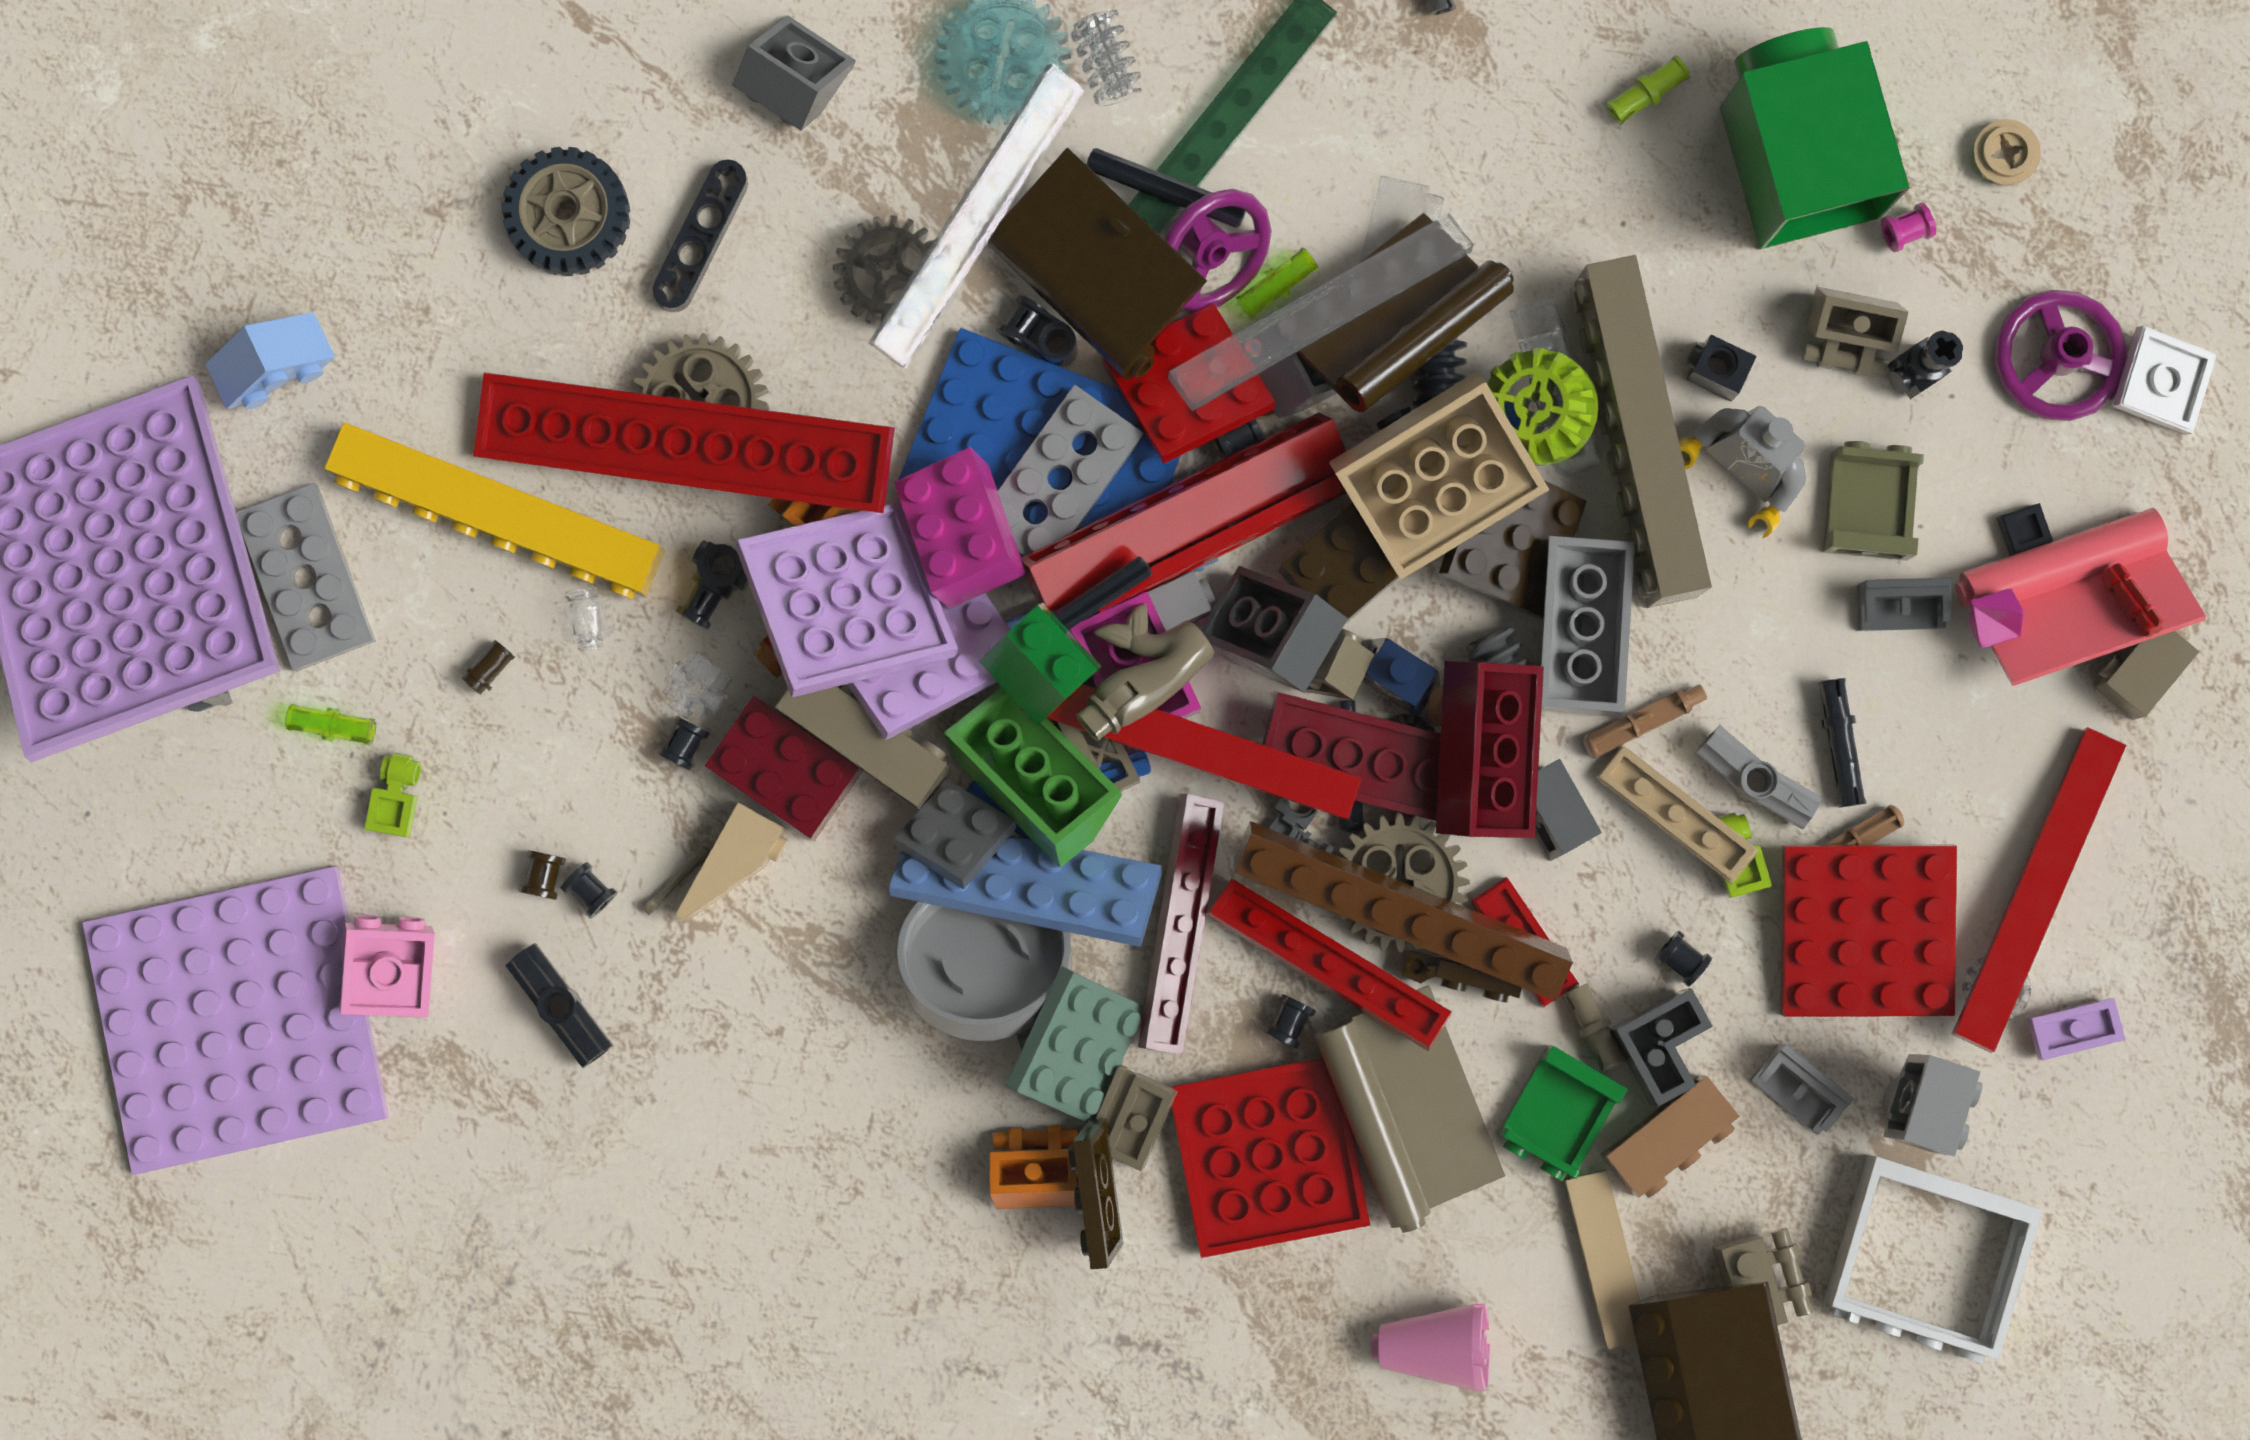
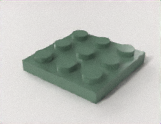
[1005,966,1144,1122]

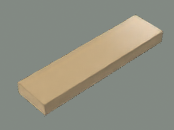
[1596,745,1759,885]
[1564,1170,1640,1350]

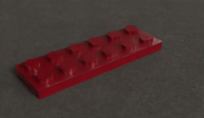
[1262,692,1441,821]

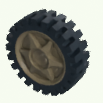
[501,147,631,276]

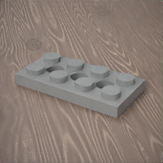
[998,385,1144,557]
[236,483,376,672]

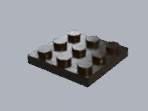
[1439,480,1587,619]

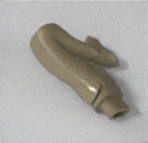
[1076,604,1214,741]

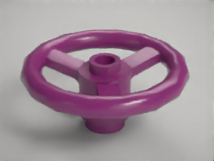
[1164,188,1272,312]
[1994,290,2128,421]

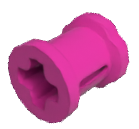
[1881,202,1936,253]

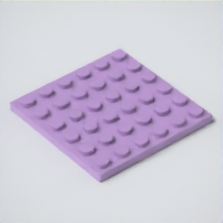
[82,866,389,1175]

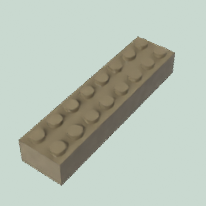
[1570,255,1712,608]

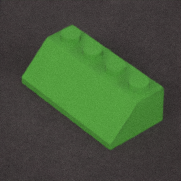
[944,687,1122,868]

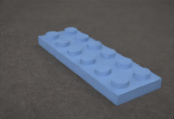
[889,816,1162,947]

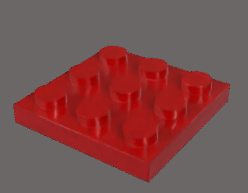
[1102,303,1275,464]

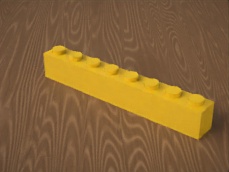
[324,422,665,600]

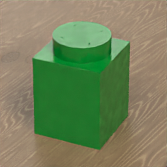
[1719,27,1910,250]

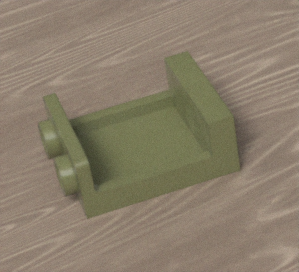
[1823,441,1924,561]

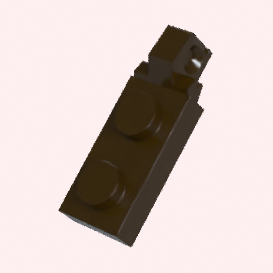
[1401,950,1522,1003]

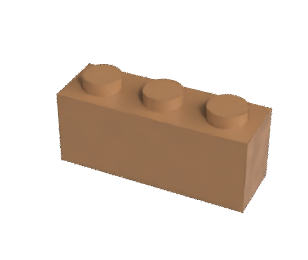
[1600,1075,1740,1198]

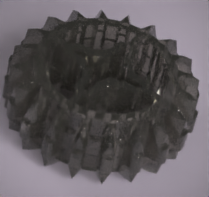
[832,215,947,330]

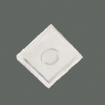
[2113,326,2217,435]

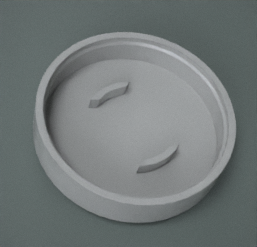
[897,902,1072,1041]

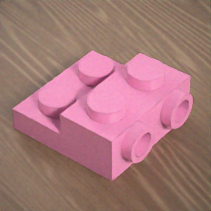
[339,915,435,1017]

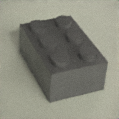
[1201,565,1348,693]

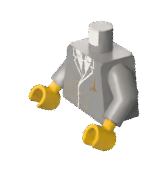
[1679,406,1806,538]

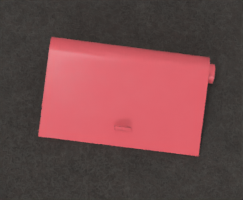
[1955,508,2206,686]

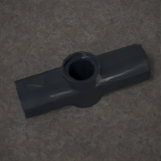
[505,943,614,1068]

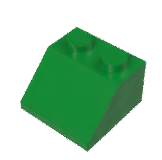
[979,603,1102,725]

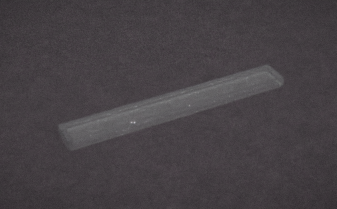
[868,64,1085,368]
[1168,213,1474,411]

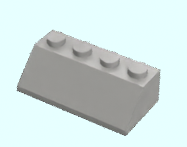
[1540,536,1635,717]

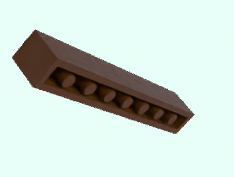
[1234,821,1573,1001]

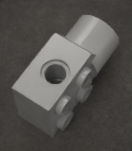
[1883,1054,1982,1157]

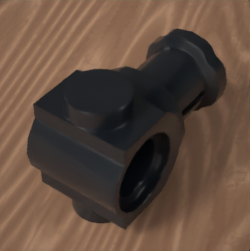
[1888,330,1963,400]
[675,540,749,630]

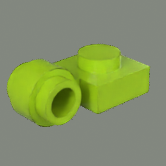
[364,753,421,838]
[1717,812,1772,898]

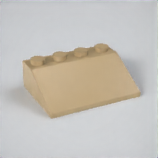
[1329,372,1549,580]

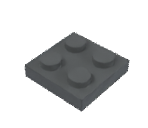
[894,779,1016,889]

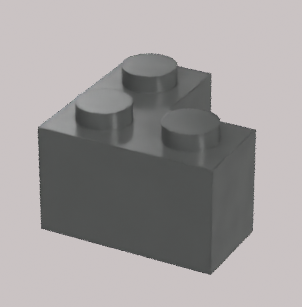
[1610,988,1713,1106]

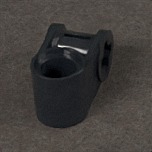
[996,294,1078,368]

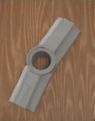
[1695,725,1822,829]

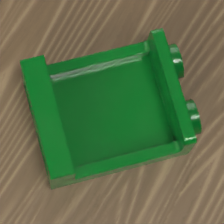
[1497,1045,1628,1182]

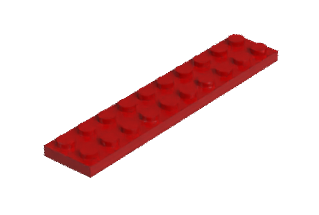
[473,372,895,513]

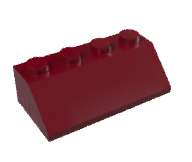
[1435,661,1544,838]

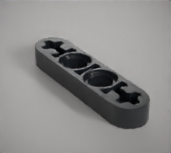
[653,159,749,312]

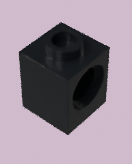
[1685,335,1757,401]

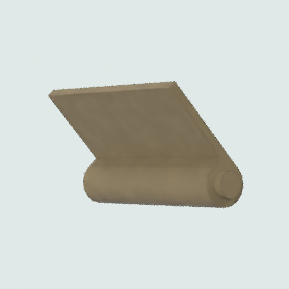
[1314,985,1505,1233]

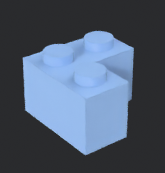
[205,312,335,409]

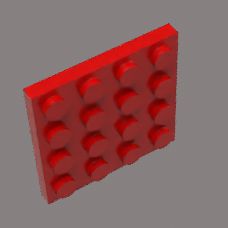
[1781,844,1957,1017]
[1170,1058,1371,1258]

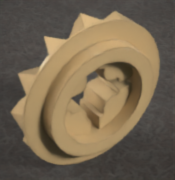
[1972,119,2041,186]

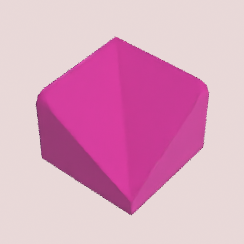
[1968,588,2024,648]

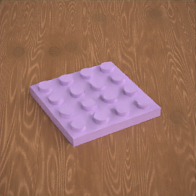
[736,502,958,698]
[847,593,1010,741]

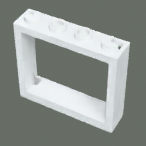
[1823,1155,2043,1363]

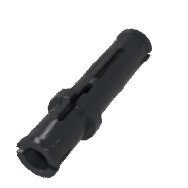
[1818,678,1867,808]

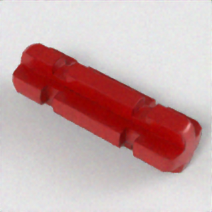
[2102,563,2164,637]

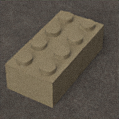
[775,685,951,810]

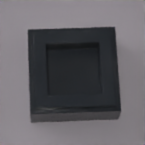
[1996,503,2053,556]

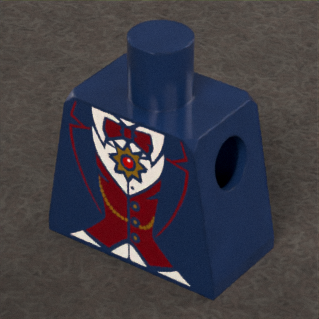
[1362,638,1441,717]

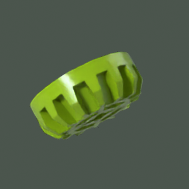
[1487,348,1598,466]

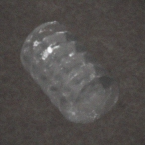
[1071,9,1142,106]

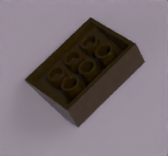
[1628,1281,1802,1440]

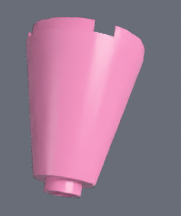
[1371,1303,1490,1392]

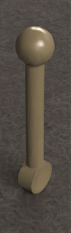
[642,846,710,915]

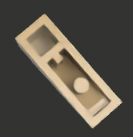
[675,803,788,921]

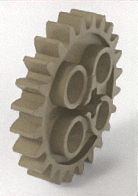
[634,333,769,410]
[1338,812,1470,952]

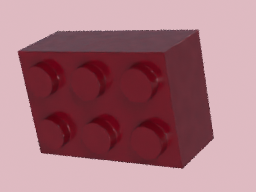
[705,695,863,841]

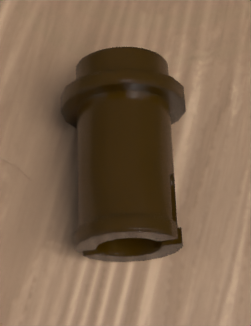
[461,640,515,695]

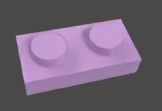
[2027,998,2126,1060]

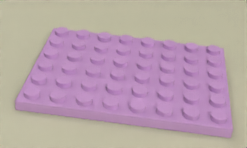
[0,375,280,763]

